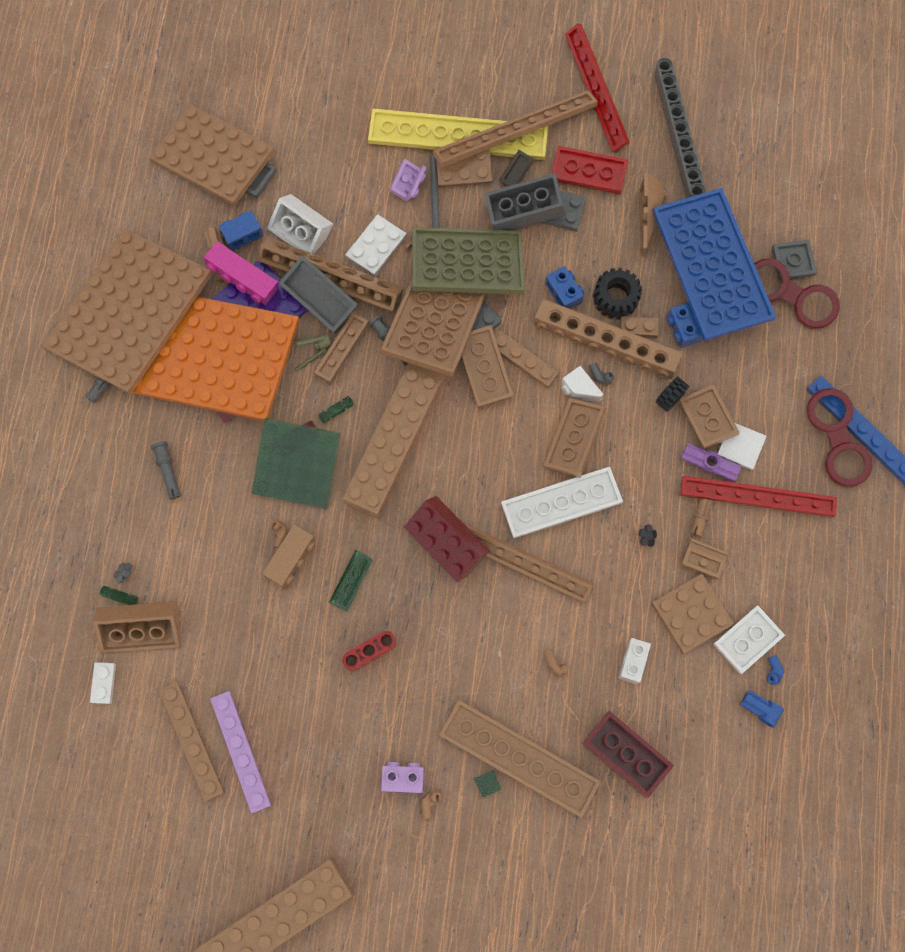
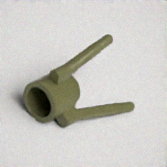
[292,333,331,371]

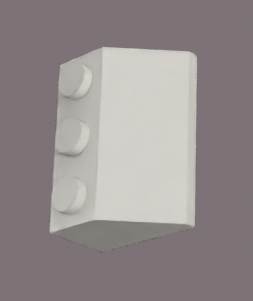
[267,194,333,254]

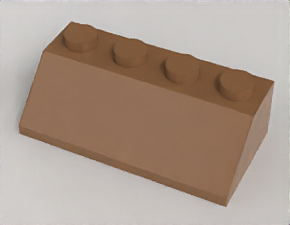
[93,602,180,653]

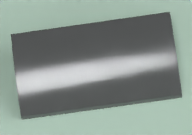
[279,255,358,333]

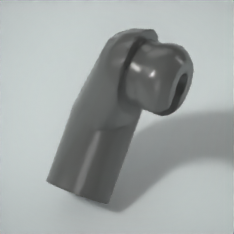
[588,363,614,385]

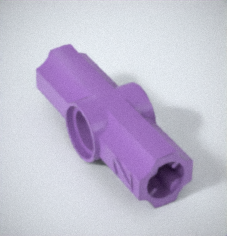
[681,444,741,482]

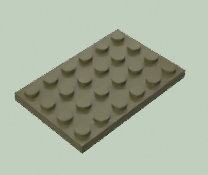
[412,227,525,295]

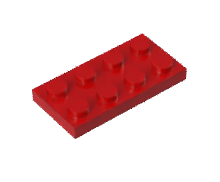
[552,146,628,195]

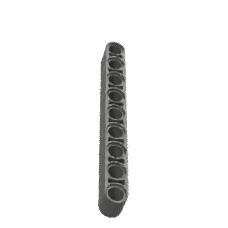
[654,58,706,198]

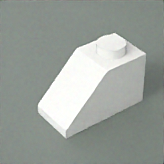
[561,366,604,403]

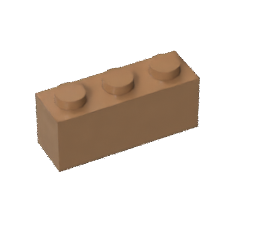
[262,525,316,589]

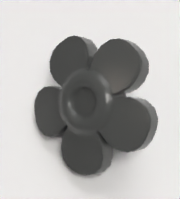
[114,562,132,583]

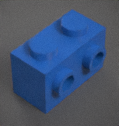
[219,210,264,251]
[545,266,584,309]
[666,302,703,348]

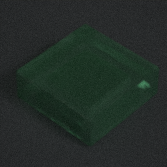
[474,770,501,798]

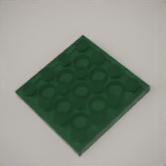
[252,418,341,509]

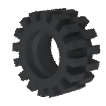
[655,376,690,412]

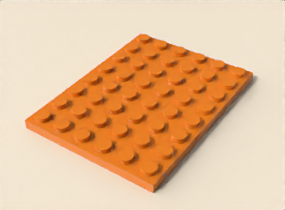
[132,297,300,422]

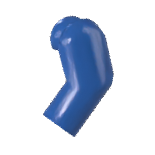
[767,655,784,685]

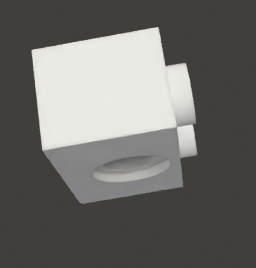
[618,638,651,685]

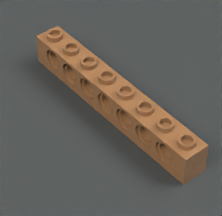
[257,237,404,312]
[533,299,682,379]

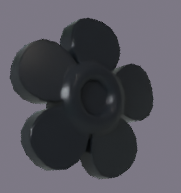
[639,524,657,546]

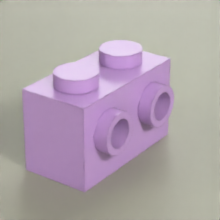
[381,762,424,793]

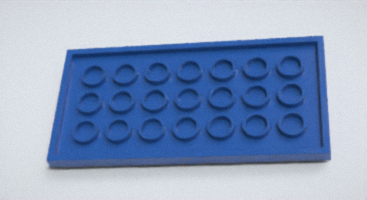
[653,188,776,341]

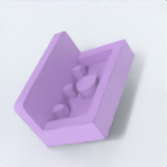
[389,159,426,202]

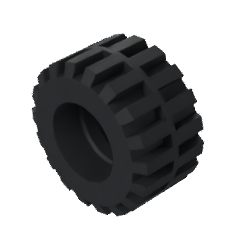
[593,268,642,319]

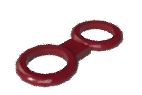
[754,258,840,329]
[807,388,873,487]

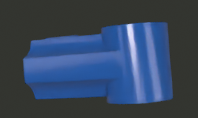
[740,690,784,728]

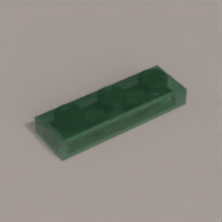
[329,550,373,612]

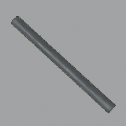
[430,154,440,228]

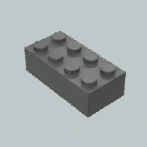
[485,173,566,231]

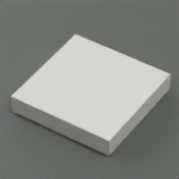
[717,423,766,471]

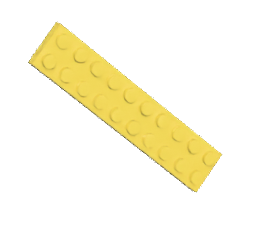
[368,108,548,160]

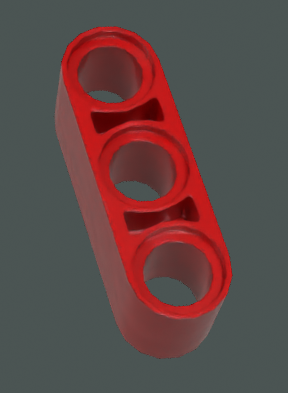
[342,631,396,671]

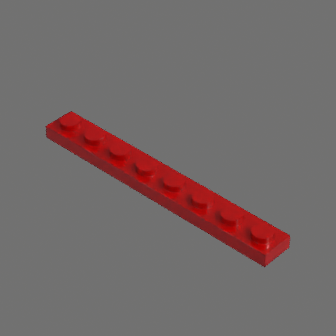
[565,23,630,153]
[680,475,837,517]

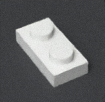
[90,662,116,704]

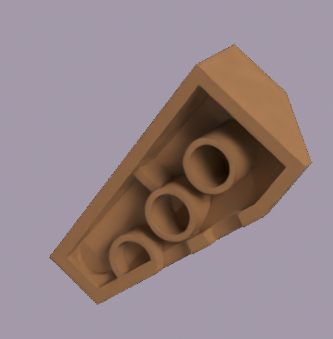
[639,173,666,256]

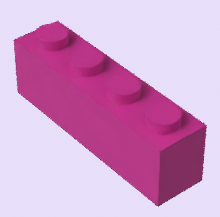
[204,241,279,305]

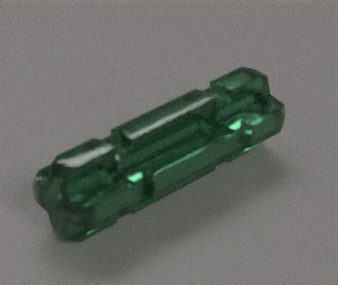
[319,396,354,423]
[100,586,138,605]

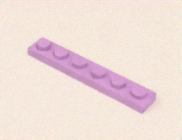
[210,691,272,814]

